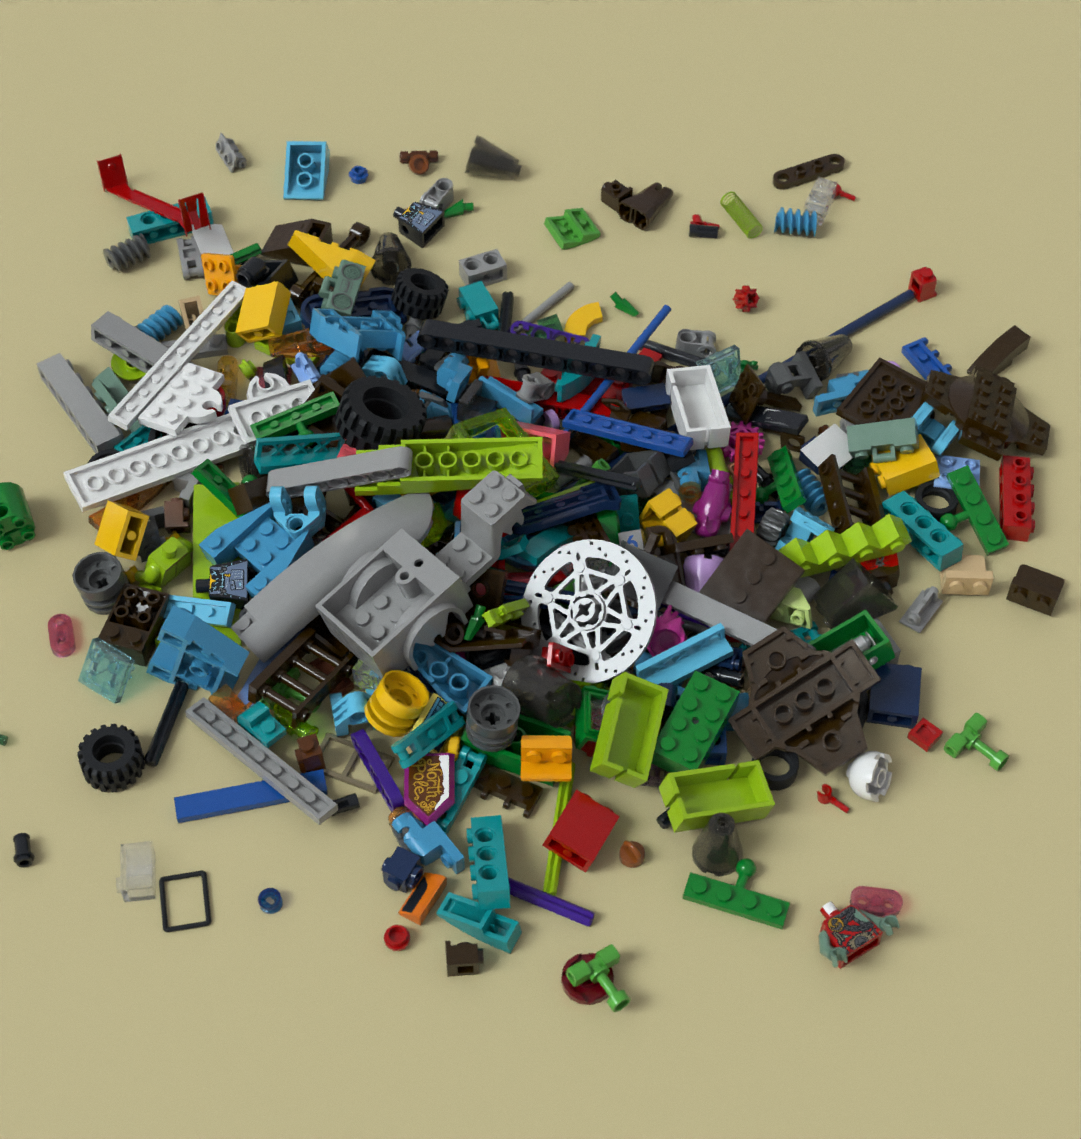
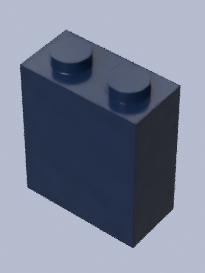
[866,662,922,729]

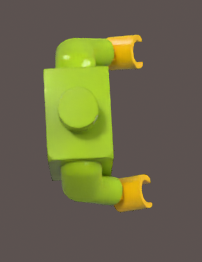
[124,530,193,588]

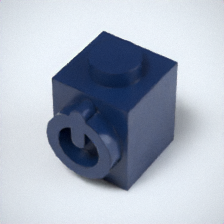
[381,846,424,893]

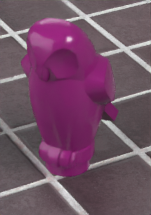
[692,469,733,538]

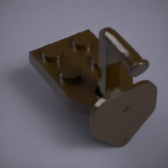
[646,525,734,607]

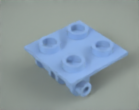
[933,454,980,489]

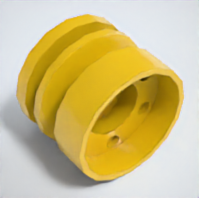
[364,670,430,737]

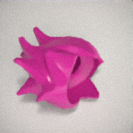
[647,604,687,657]

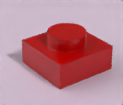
[907,718,943,752]

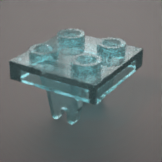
[696,344,741,393]
[78,637,135,704]

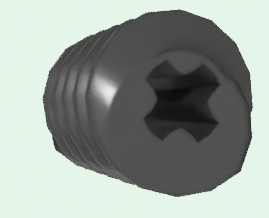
[103,233,151,272]

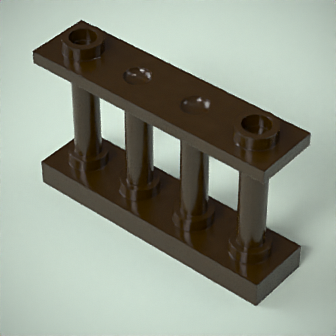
[818,454,885,534]
[248,626,355,729]

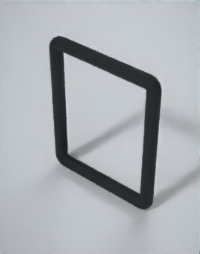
[159,871,211,932]

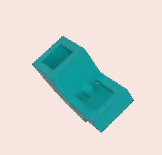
[237,702,287,748]

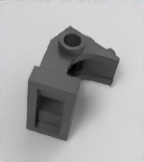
[763,351,823,399]
[137,506,166,562]

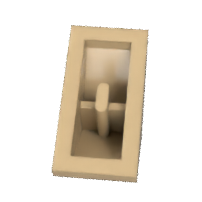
[178,296,203,331]

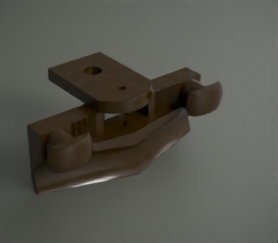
[434,567,542,671]

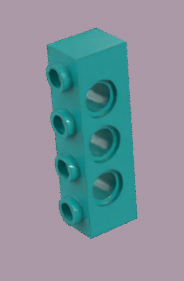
[126,196,214,245]
[882,490,964,572]
[466,815,510,911]

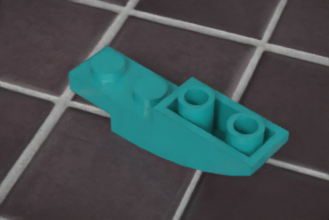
[555,334,601,402]

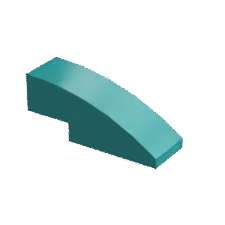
[436,892,522,954]

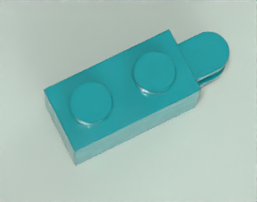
[457,281,499,330]

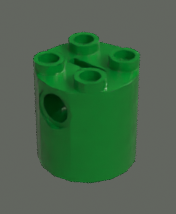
[0,482,36,550]

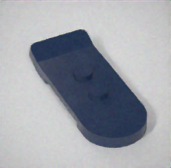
[300,287,407,330]
[512,482,622,535]

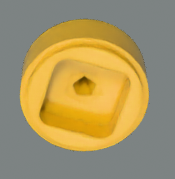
[444,735,461,761]

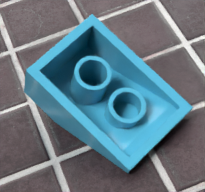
[283,141,330,200]

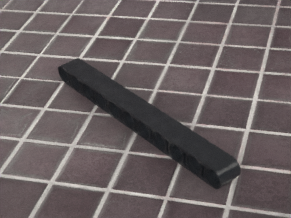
[417,319,655,385]

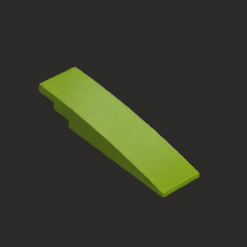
[355,437,543,496]
[193,482,242,647]

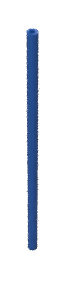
[528,305,671,484]

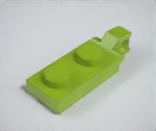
[482,598,530,628]

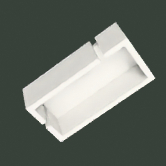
[665,365,731,450]

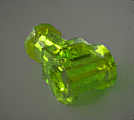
[273,703,319,738]

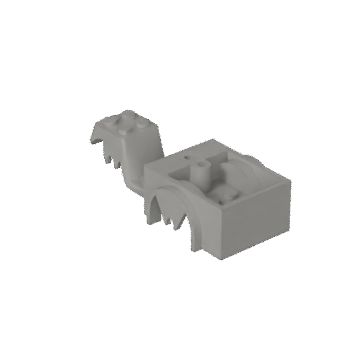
[315,471,537,679]

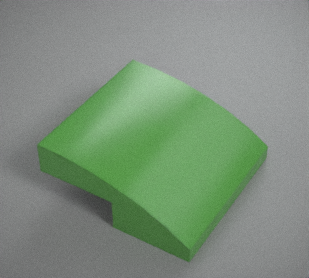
[544,208,601,250]

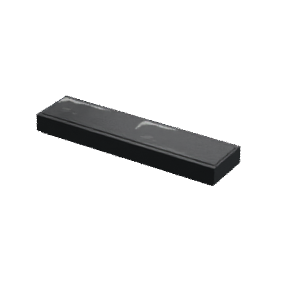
[725,403,809,435]

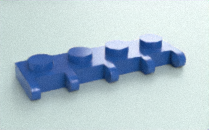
[901,337,952,380]

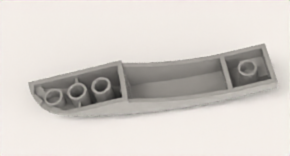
[231,492,435,663]

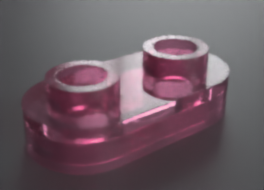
[48,614,76,658]
[849,886,903,917]

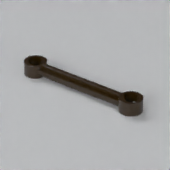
[289,222,370,308]

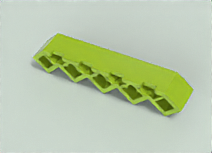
[776,514,912,578]

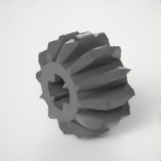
[756,507,790,548]

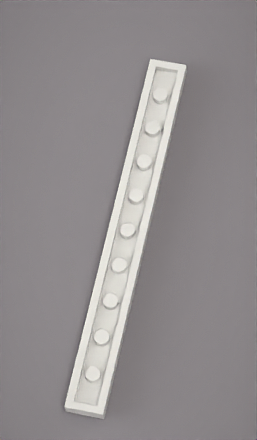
[108,280,246,431]

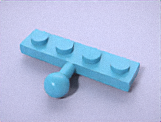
[163,595,236,628]

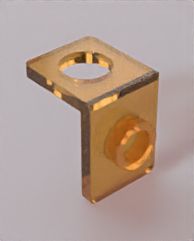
[208,684,252,720]

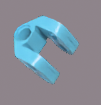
[362,355,408,385]
[912,402,960,457]
[269,486,327,539]
[775,507,835,550]
[329,686,377,737]

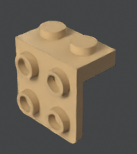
[939,555,993,595]

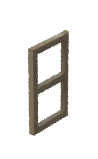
[320,732,395,794]

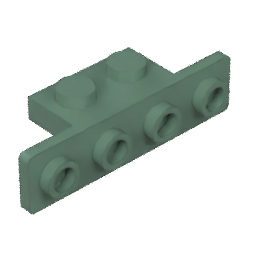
[91,367,142,433]

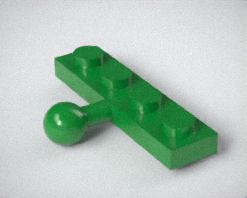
[250,391,340,447]
[756,445,806,513]
[191,459,257,518]
[939,465,1009,556]
[683,858,790,930]

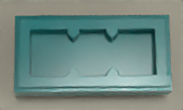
[616,494,640,532]

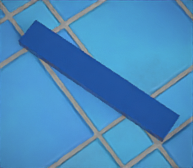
[562,408,693,458]
[174,769,328,823]

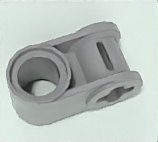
[419,178,454,211]
[675,329,716,359]
[516,372,556,404]

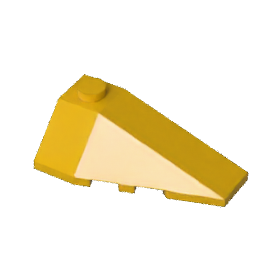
[288,230,376,288]

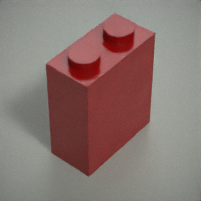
[542,789,620,873]

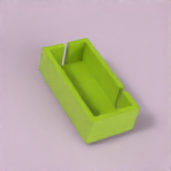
[590,672,669,788]
[659,760,775,833]

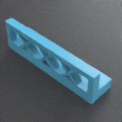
[635,623,734,685]

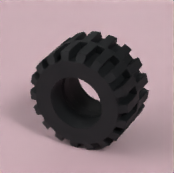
[391,268,449,320]
[77,724,145,792]

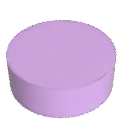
[543,409,560,429]

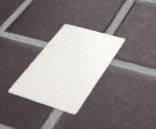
[192,224,234,255]
[801,424,853,468]

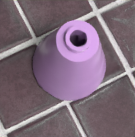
[683,554,724,592]

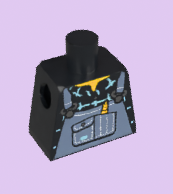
[393,202,445,248]
[196,559,250,609]

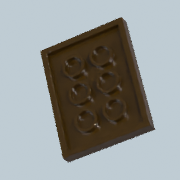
[836,357,926,425]
[699,529,805,647]

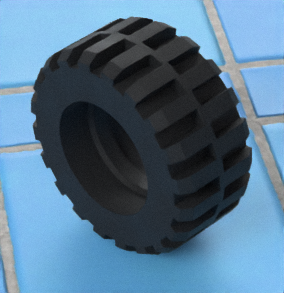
[335,376,427,450]

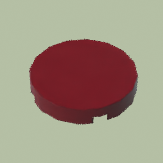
[561,953,614,1005]

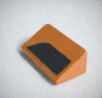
[398,872,447,926]

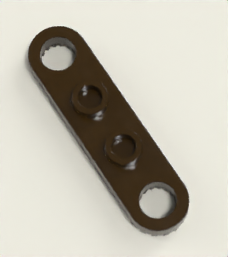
[772,154,845,190]

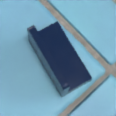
[621,383,671,414]

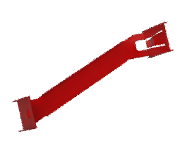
[96,153,211,237]

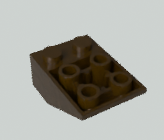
[261,219,333,267]
[97,583,170,667]

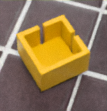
[639,488,698,547]

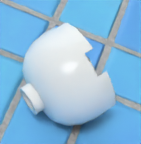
[846,751,892,802]

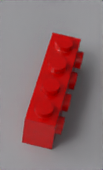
[999,455,1035,542]

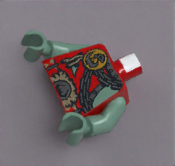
[818,902,900,969]

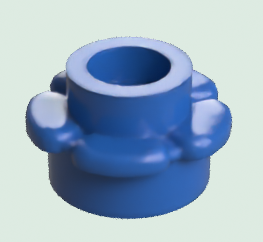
[349,166,368,184]

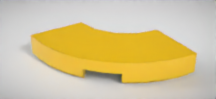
[564,302,603,342]

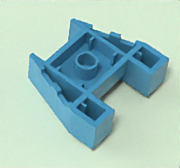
[309,308,406,361]
[199,502,315,599]
[146,605,249,700]

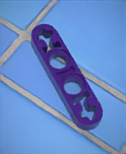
[510,321,589,344]
[351,729,405,812]

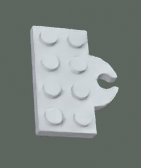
[138,362,225,437]
[228,373,315,447]

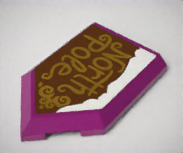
[404,753,455,826]

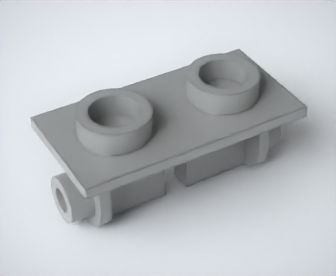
[216,133,246,173]
[899,586,943,633]

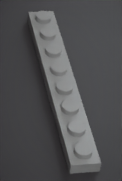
[185,697,338,825]

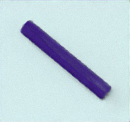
[508,877,595,926]

